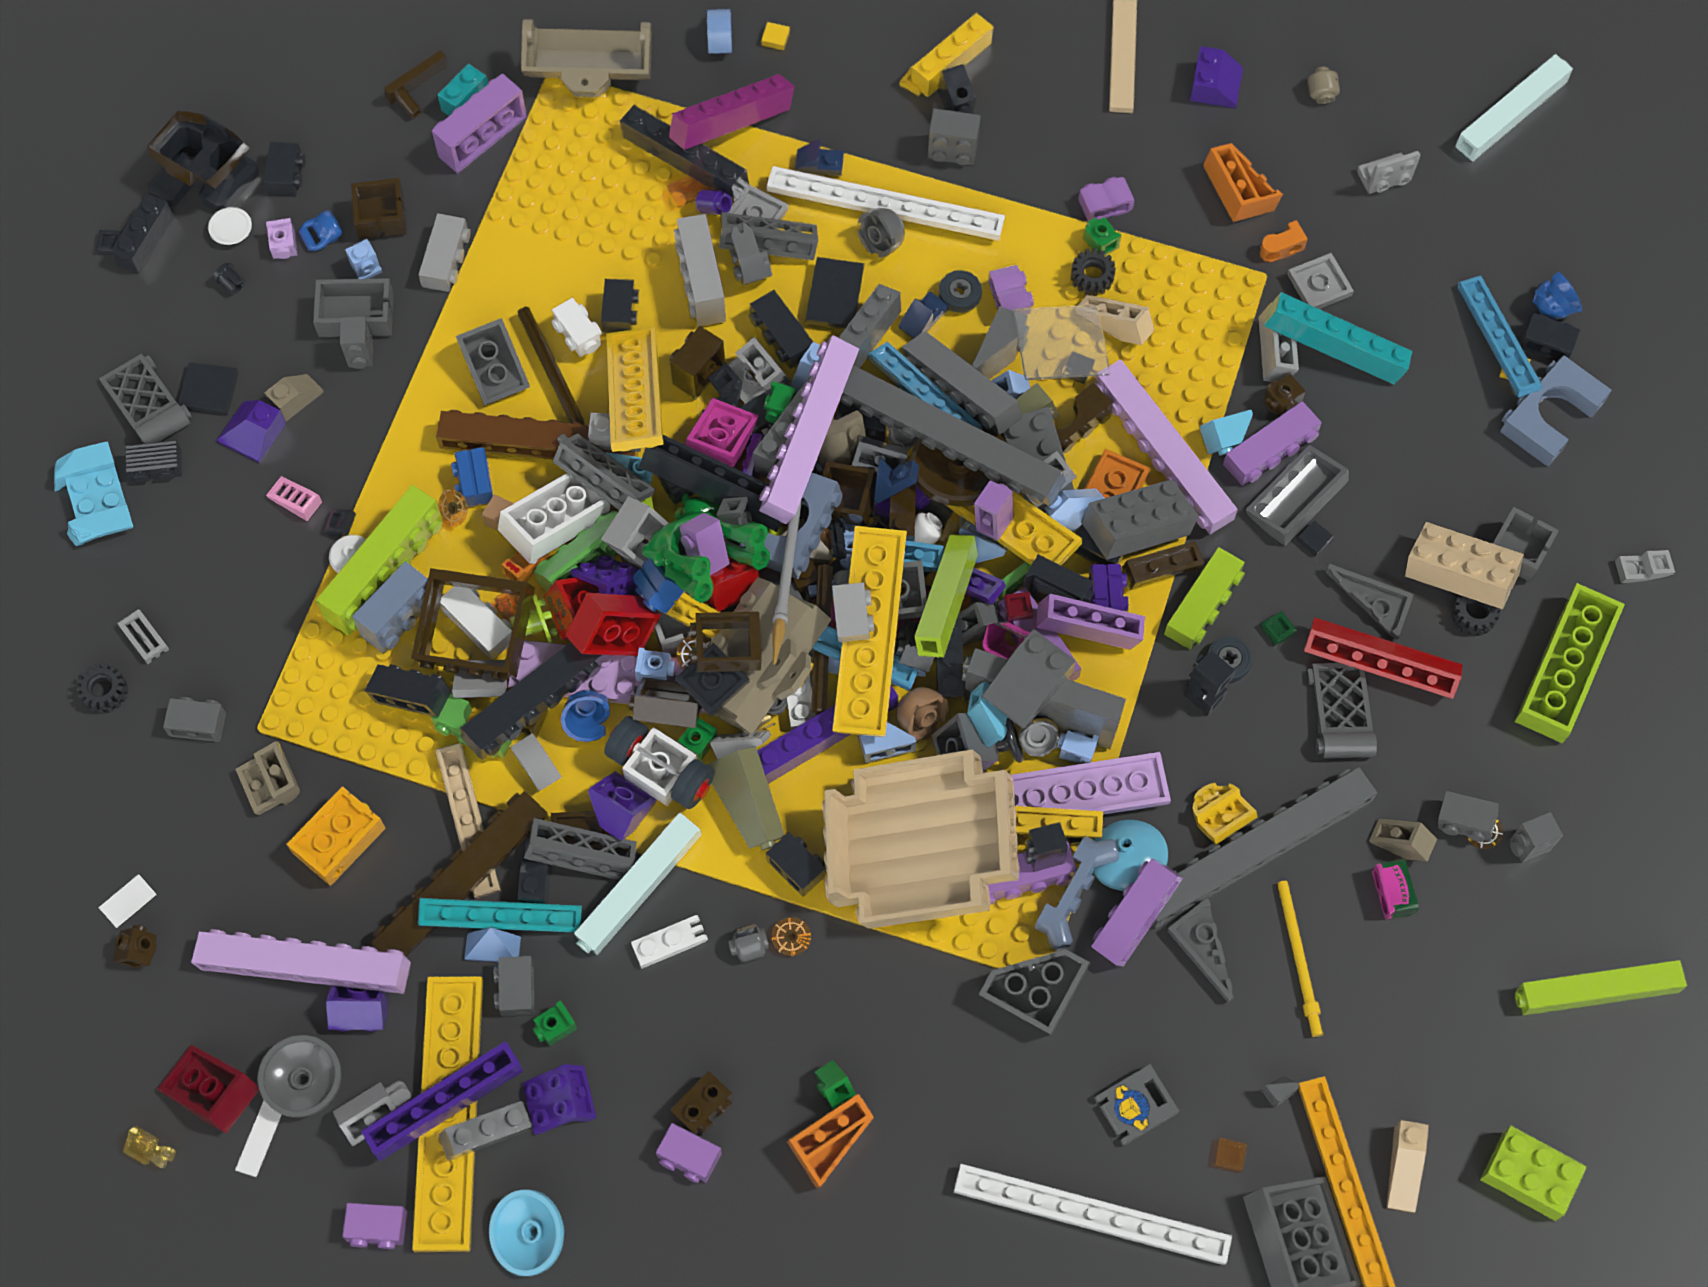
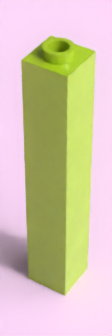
[915,535,978,657]
[1515,960,1687,1015]

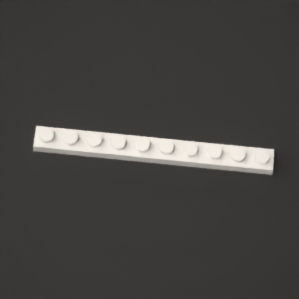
[767,166,1005,241]
[954,1164,1232,1265]

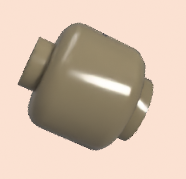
[1308,67,1340,104]

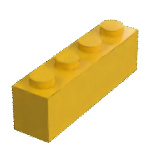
[911,13,993,97]

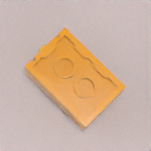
[287,786,386,886]

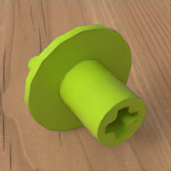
[510,594,558,643]

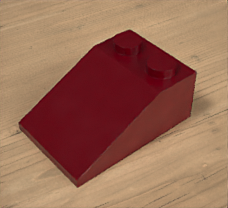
[158,1044,259,1134]

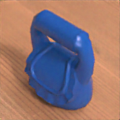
[299,210,343,251]

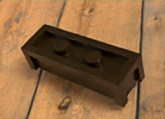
[1122,541,1205,590]

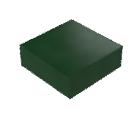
[1260,611,1297,646]

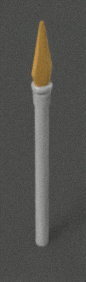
[772,501,801,665]

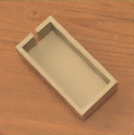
[1405,522,1524,609]

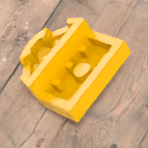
[1192,783,1258,845]

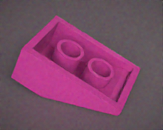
[685,398,759,468]

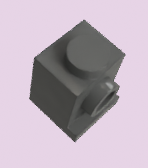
[717,497,752,539]

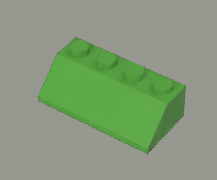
[534,510,618,592]

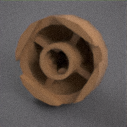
[897,687,949,741]

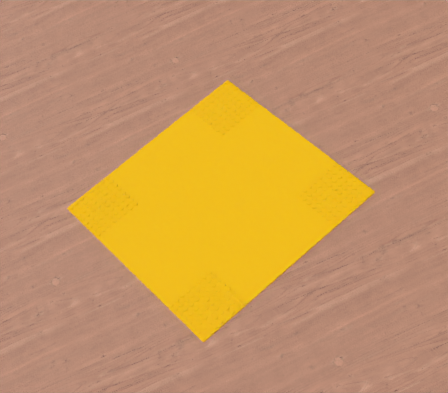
[257,77,1267,969]

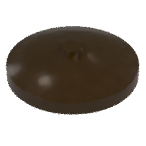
[911,424,1006,506]

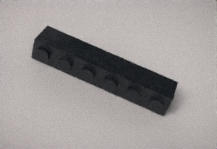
[619,105,749,202]
[639,435,782,532]
[460,642,602,760]

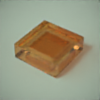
[1214,1138,1247,1172]

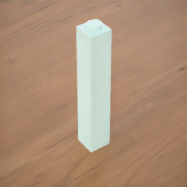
[1455,54,1573,162]
[574,813,702,955]

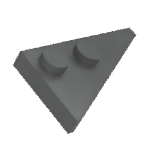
[1326,564,1414,640]
[1167,898,1234,1003]

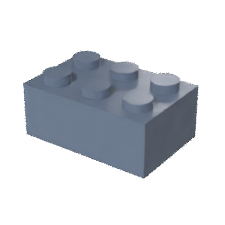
[352,561,428,654]

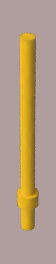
[1277,881,1323,1037]

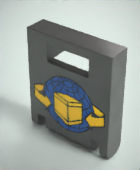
[1094,1064,1179,1146]

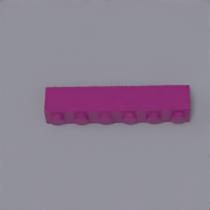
[669,74,795,150]

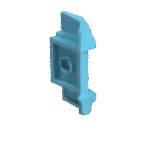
[54,441,133,546]

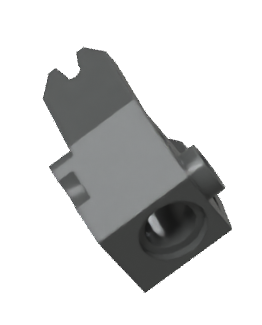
[729,223,772,286]

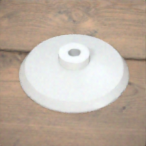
[208,207,252,245]
[329,535,366,573]

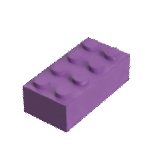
[432,73,527,174]

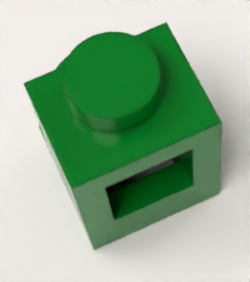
[1083,217,1122,256]
[764,381,796,424]
[678,718,718,761]
[533,1000,577,1046]
[815,1060,856,1110]

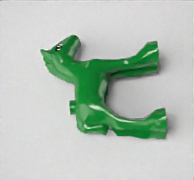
[642,493,770,603]

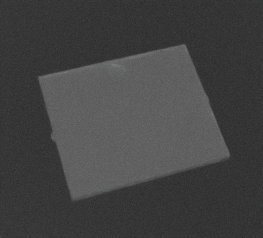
[1013,305,1110,380]

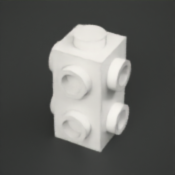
[552,298,602,357]

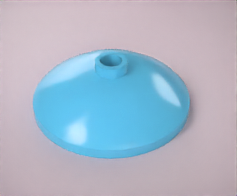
[1093,820,1168,891]
[489,1190,564,1276]

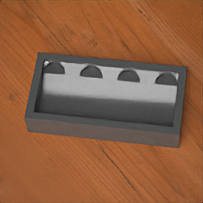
[1246,445,1349,546]

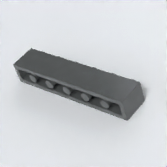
[902,331,1022,435]

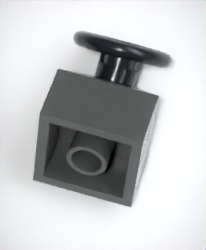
[932,713,1024,772]

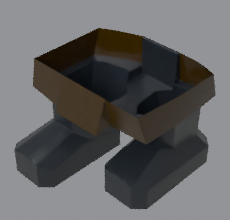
[147,111,259,212]

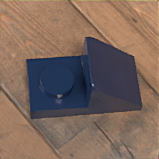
[795,139,844,176]
[898,292,948,339]
[874,458,919,504]

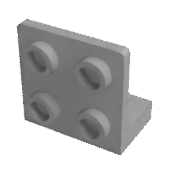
[1357,151,1421,194]

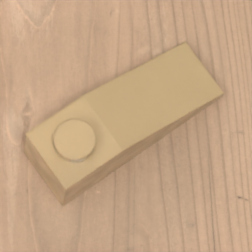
[1075,295,1154,345]
[1387,1120,1428,1213]

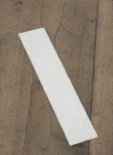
[235,1100,282,1177]

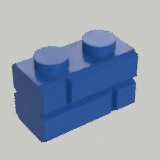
[451,448,493,507]
[632,558,684,613]

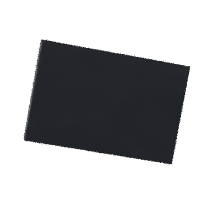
[806,257,865,329]

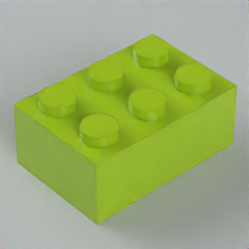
[1480,1126,1587,1221]

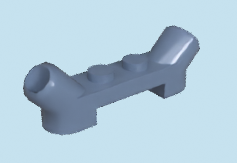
[1035,836,1120,950]

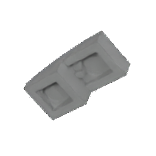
[1615,550,1675,583]
[510,733,561,791]

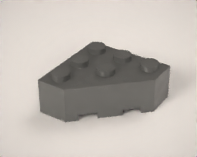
[979,949,1090,1034]

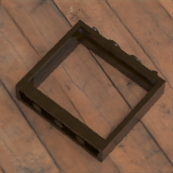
[411,568,535,681]

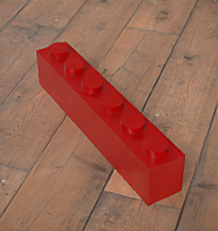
[1304,617,1463,699]

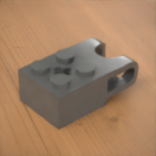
[833,560,927,621]

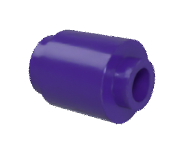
[695,190,732,215]

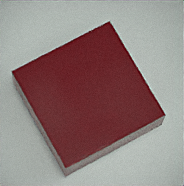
[1003,592,1033,622]

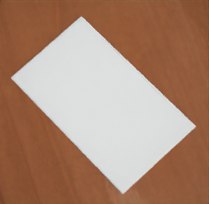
[99,874,157,928]

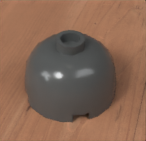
[858,207,905,258]

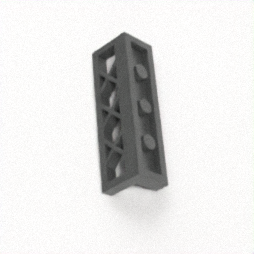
[719,212,818,260]
[553,434,655,510]
[524,818,637,880]

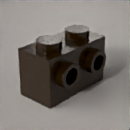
[670,1071,733,1136]

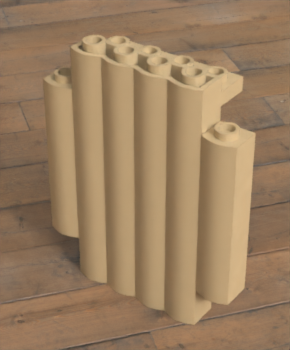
[822,749,1019,929]

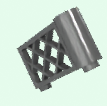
[99,353,192,443]
[1307,663,1377,759]

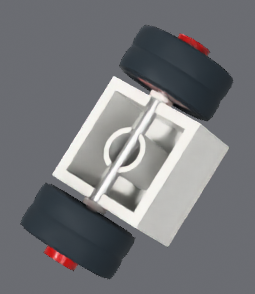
[604,716,715,809]

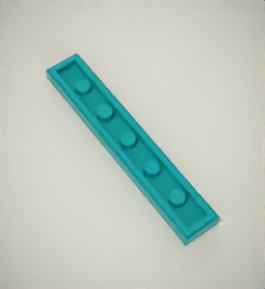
[418,898,582,932]

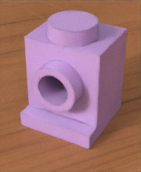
[266,218,297,259]

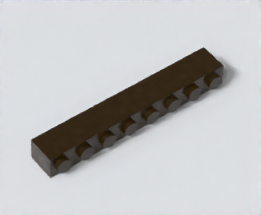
[371,791,548,957]

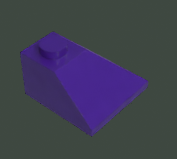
[217,400,286,463]
[588,771,657,841]

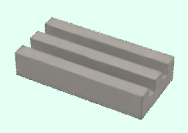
[117,609,169,664]

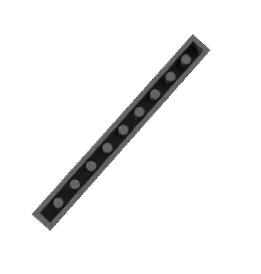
[753,284,901,477]
[839,365,1066,506]
[1152,767,1377,929]

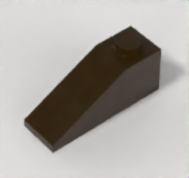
[889,484,916,541]

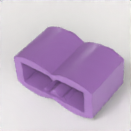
[1078,177,1135,221]
[988,265,1034,315]

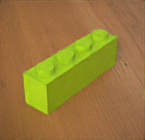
[1164,547,1245,650]

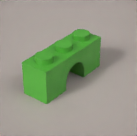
[431,693,513,759]

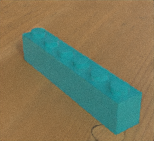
[1263,292,1413,384]

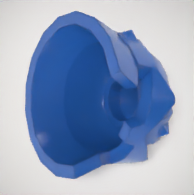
[1532,271,1582,320]
[561,690,610,742]

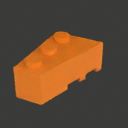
[1203,143,1283,222]
[787,1094,874,1189]

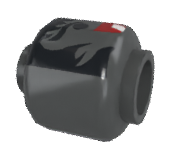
[728,924,769,962]

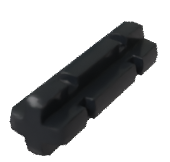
[828,518,847,561]

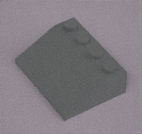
[1243,1177,1361,1287]

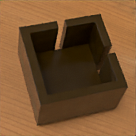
[351,178,407,239]
[822,461,877,527]

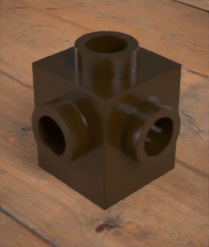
[1264,374,1306,417]
[113,925,157,969]

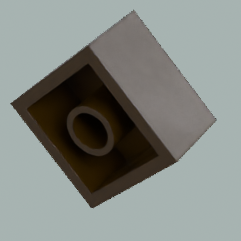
[670,326,725,399]

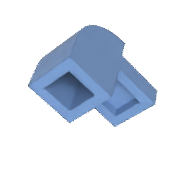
[707,9,732,53]

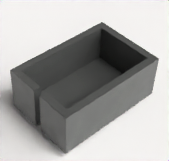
[313,279,394,337]

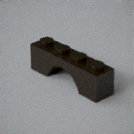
[1056,383,1113,453]

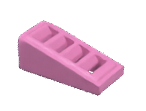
[266,476,322,521]

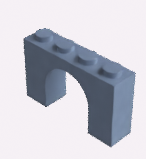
[1500,356,1612,467]
[740,473,842,579]

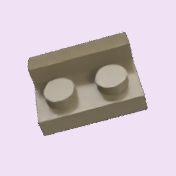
[816,411,866,470]
[236,741,300,815]

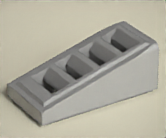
[710,730,771,759]

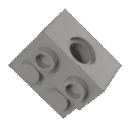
[729,338,791,404]

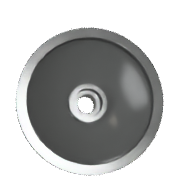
[258,1035,342,1118]

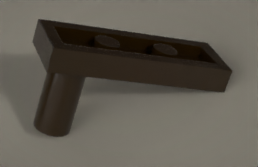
[384,50,447,119]

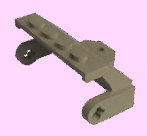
[521,19,652,98]
[710,577,832,734]

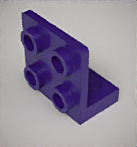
[571,556,640,596]
[523,1064,597,1135]

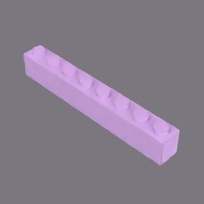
[759,335,859,524]
[1095,360,1238,534]
[191,929,411,994]

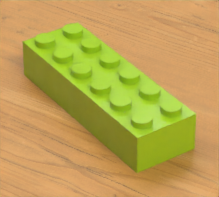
[316,485,443,636]
[1515,583,1625,743]

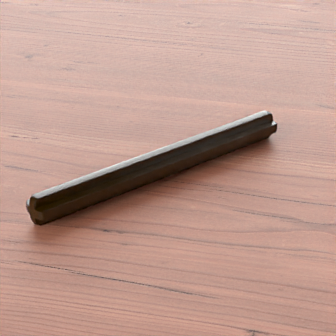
[517,306,585,424]
[811,564,833,714]

